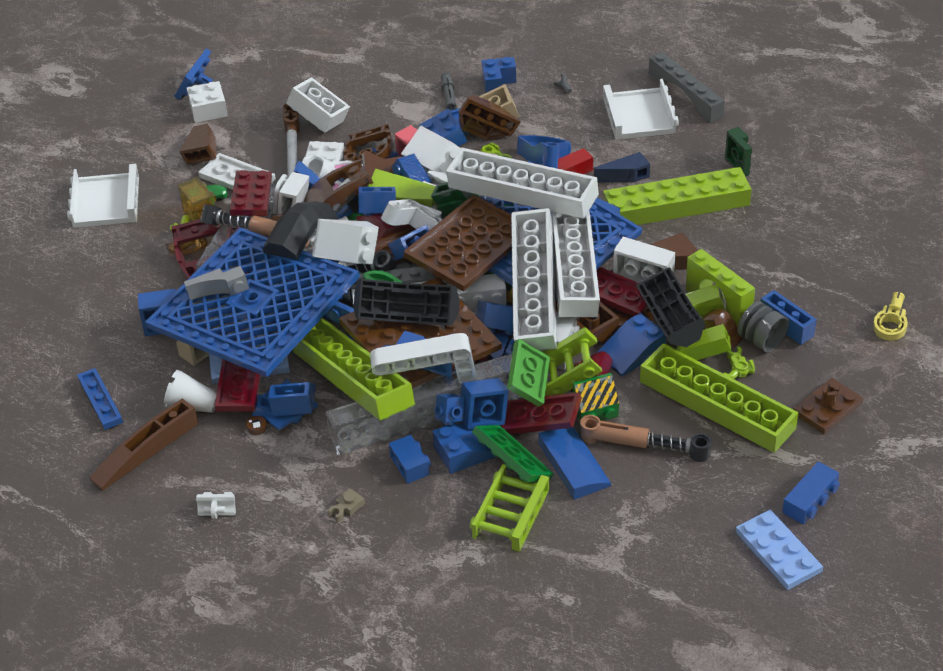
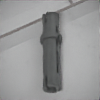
[441,72,457,111]

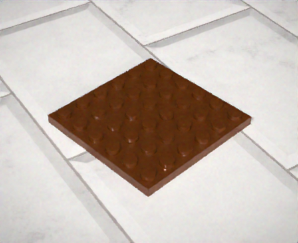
[339,277,502,388]

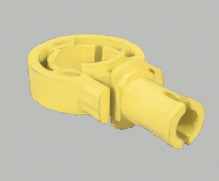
[873,292,908,341]

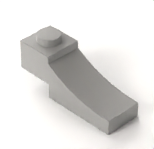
[184,266,249,300]

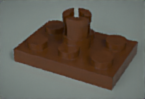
[793,378,863,434]

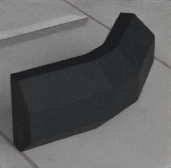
[262,201,338,260]
[636,267,705,348]
[353,279,460,326]

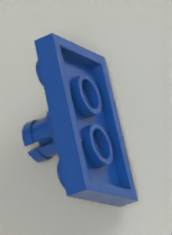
[174,48,213,100]

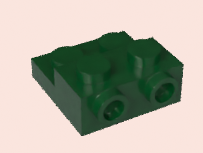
[725,127,752,177]

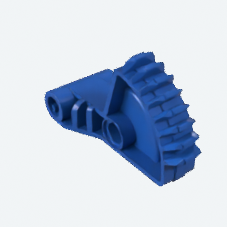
[517,135,571,169]

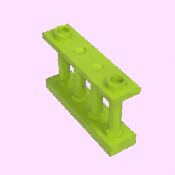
[543,327,602,396]
[470,464,549,552]

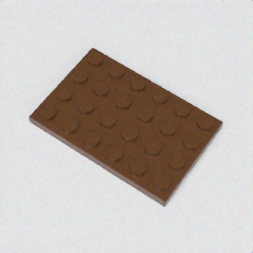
[403,194,512,292]

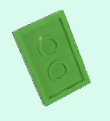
[507,339,550,407]

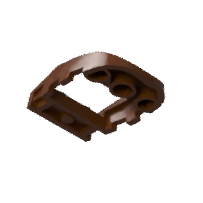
[343,123,394,164]
[304,160,374,209]

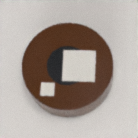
[246,416,267,435]

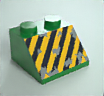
[573,373,619,423]

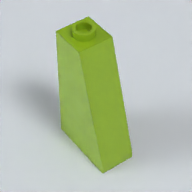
[368,169,436,208]

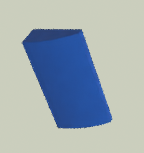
[538,428,611,500]

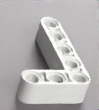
[381,199,442,230]
[370,333,476,384]

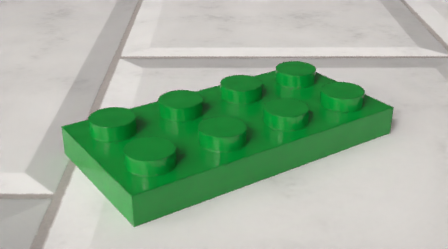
[472,425,554,483]

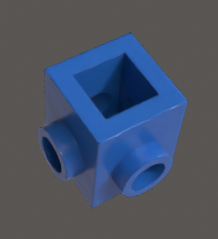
[434,393,465,425]

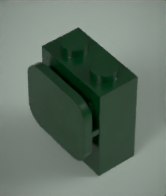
[431,182,479,220]

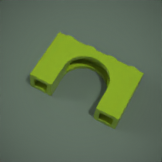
[686,249,755,327]
[677,284,731,360]

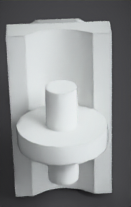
[196,492,236,519]

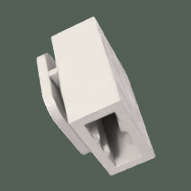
[273,172,309,215]

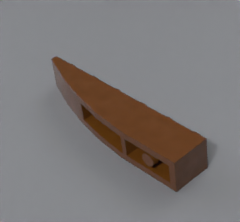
[89,398,198,491]

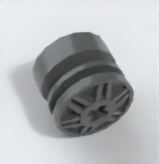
[737,301,789,352]

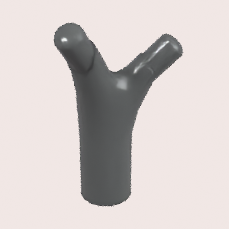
[554,73,572,94]

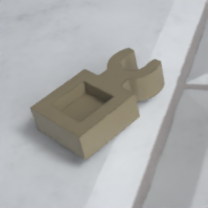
[328,488,365,523]

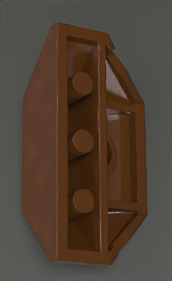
[458,95,521,140]

